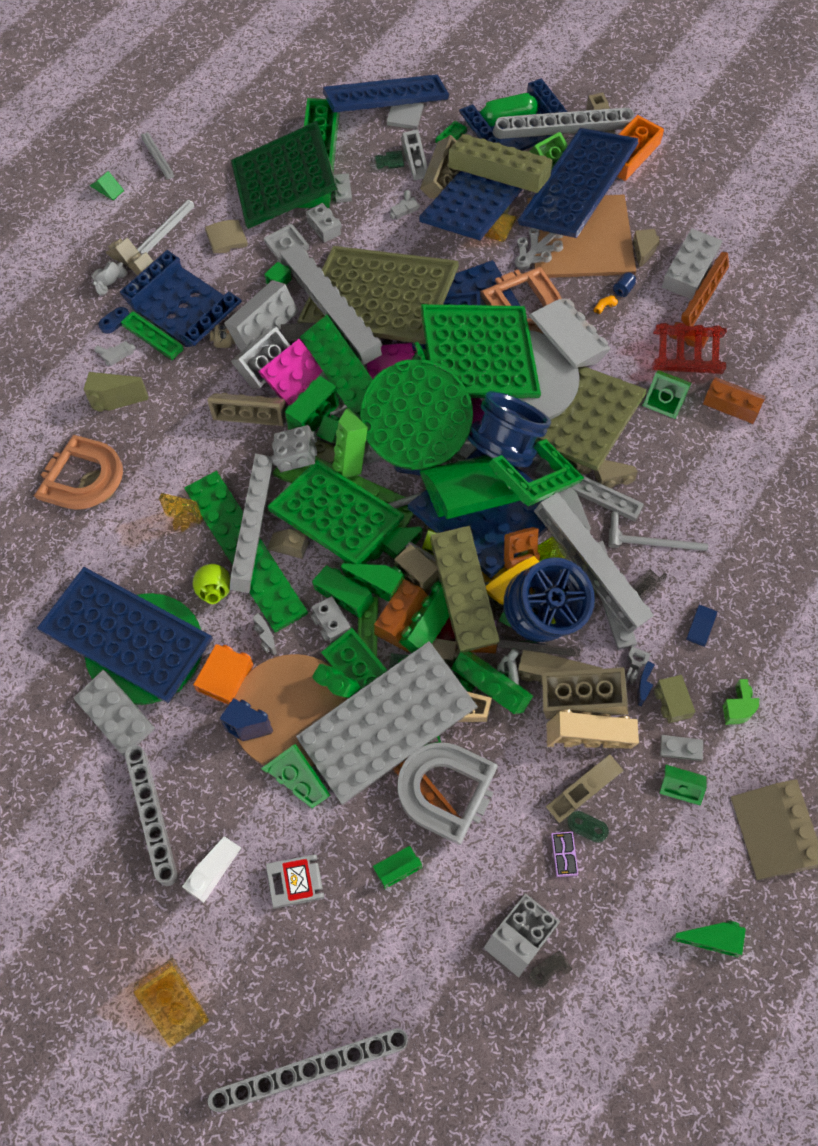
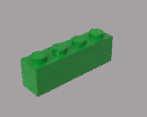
[399,581,449,653]
[451,651,533,714]

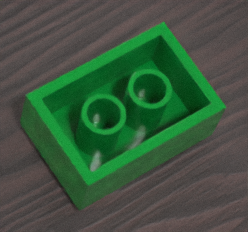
[285,376,339,432]

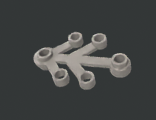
[515,228,564,270]

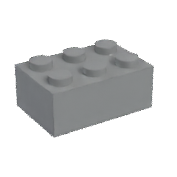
[231,327,290,389]

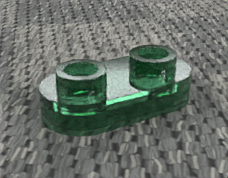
[567,811,609,843]

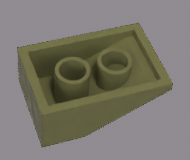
[83,372,149,412]

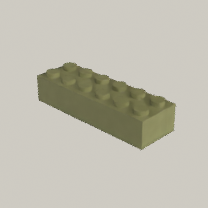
[448,134,552,193]
[430,526,500,653]

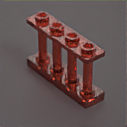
[652,323,727,374]

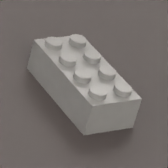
[662,228,723,299]
[224,280,299,351]

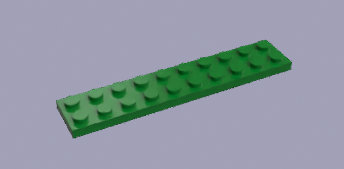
[184,470,308,633]

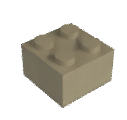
[394,544,439,595]

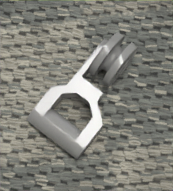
[625,646,651,684]

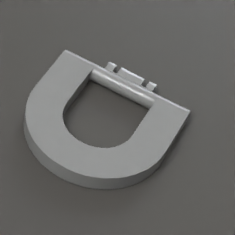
[398,743,498,845]

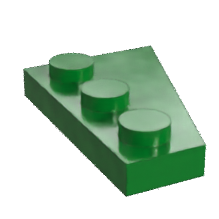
[261,744,331,809]

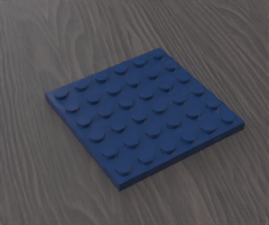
[408,449,549,579]

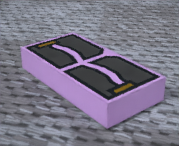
[551,832,578,877]

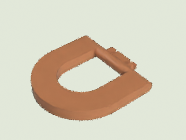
[480,267,562,334]
[34,435,123,510]

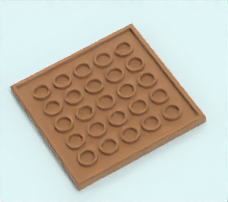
[527,194,636,278]

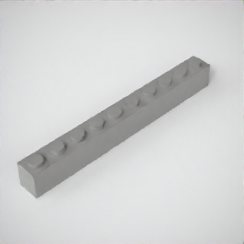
[280,243,382,365]

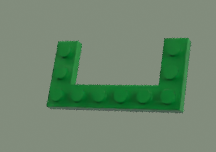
[488,439,584,506]

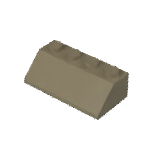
[420,135,460,199]
[207,393,287,426]
[542,667,628,719]

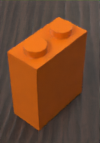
[193,644,254,705]

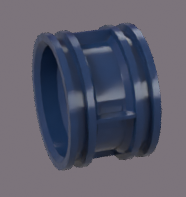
[468,391,551,467]
[504,557,595,642]

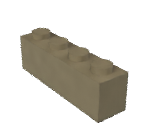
[518,648,602,685]

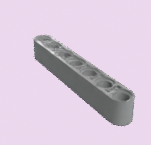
[125,745,178,886]

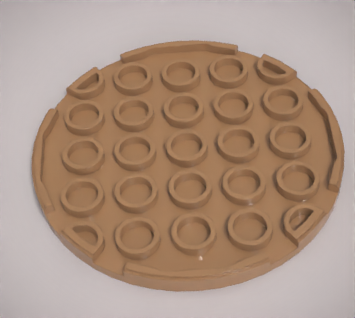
[234,654,347,767]

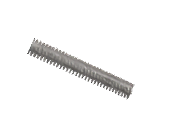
[141,132,175,179]

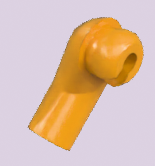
[593,295,618,314]

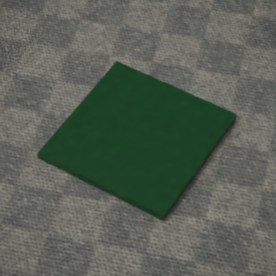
[231,121,338,229]

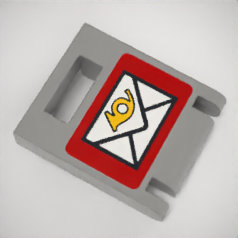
[266,855,324,909]

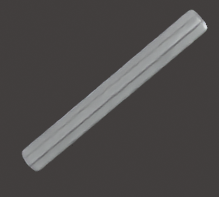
[137,199,194,254]

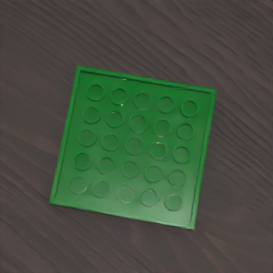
[420,304,541,398]

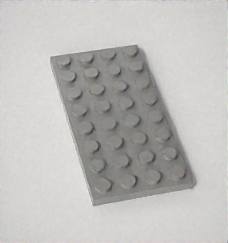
[296,641,478,805]

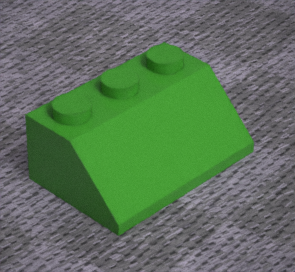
[333,408,367,478]

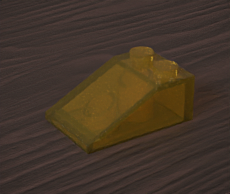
[133,957,209,1048]

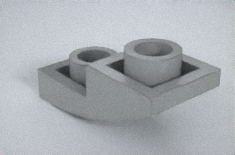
[253,613,277,655]

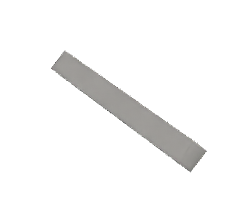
[493,108,634,139]
[208,1028,408,1112]

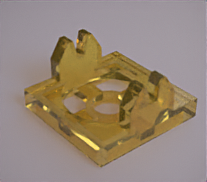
[159,493,203,532]

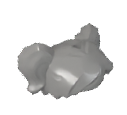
[91,261,127,296]

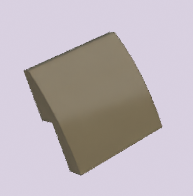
[205,219,248,253]

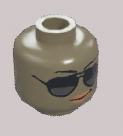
[210,325,235,348]

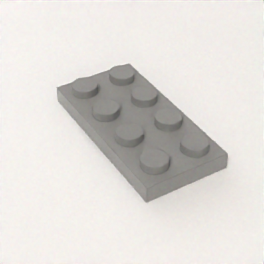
[74,670,155,756]

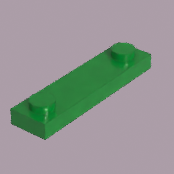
[121,311,184,360]

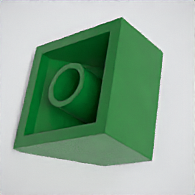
[642,370,692,419]

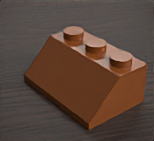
[703,377,766,424]
[374,579,428,653]

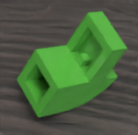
[722,679,760,725]

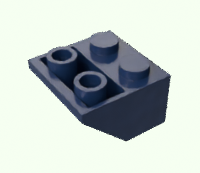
[219,698,273,741]

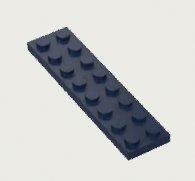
[323,74,449,113]

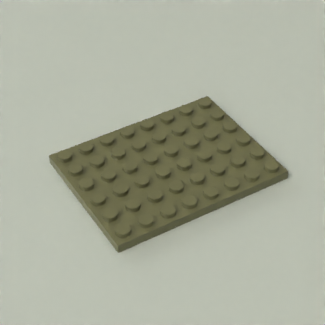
[297,246,459,344]

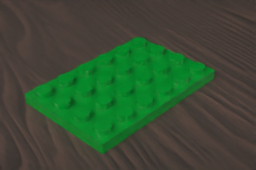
[268,460,404,564]

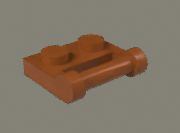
[504,527,540,570]

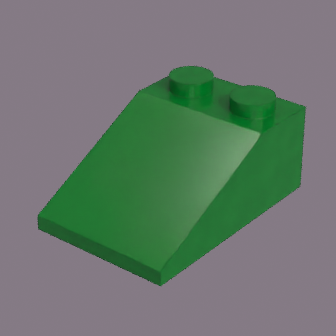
[341,563,404,602]

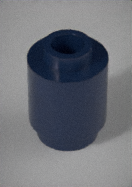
[613,272,636,297]

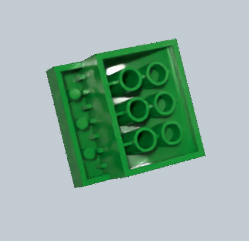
[420,455,520,519]

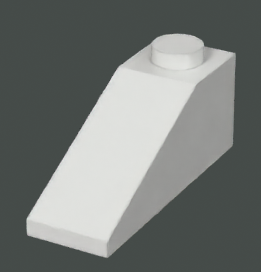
[182,837,241,903]

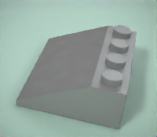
[529,299,611,368]

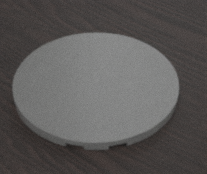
[480,330,579,419]

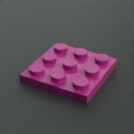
[259,339,322,407]

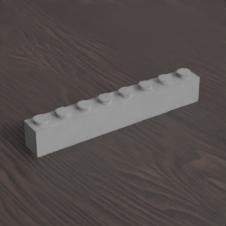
[230,454,273,593]
[534,492,654,634]

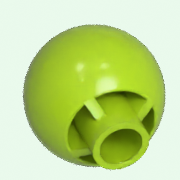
[192,564,231,604]

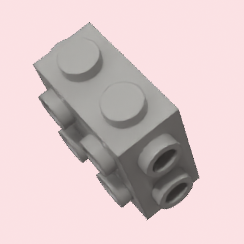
[272,425,317,472]

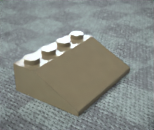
[731,779,818,880]

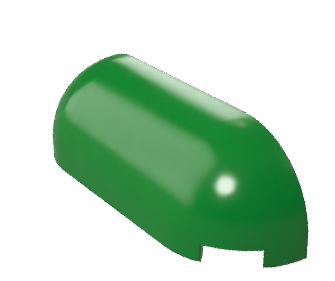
[479,93,538,126]

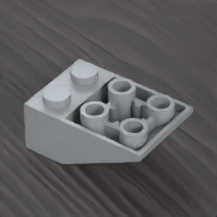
[484,893,560,977]

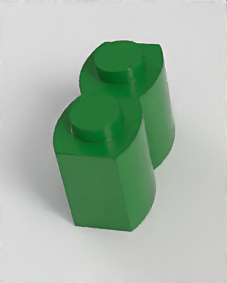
[312,664,360,699]

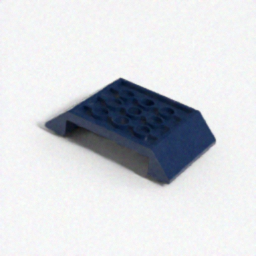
[459,78,568,151]
[120,250,242,347]

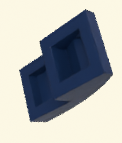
[686,604,718,647]
[637,661,655,707]

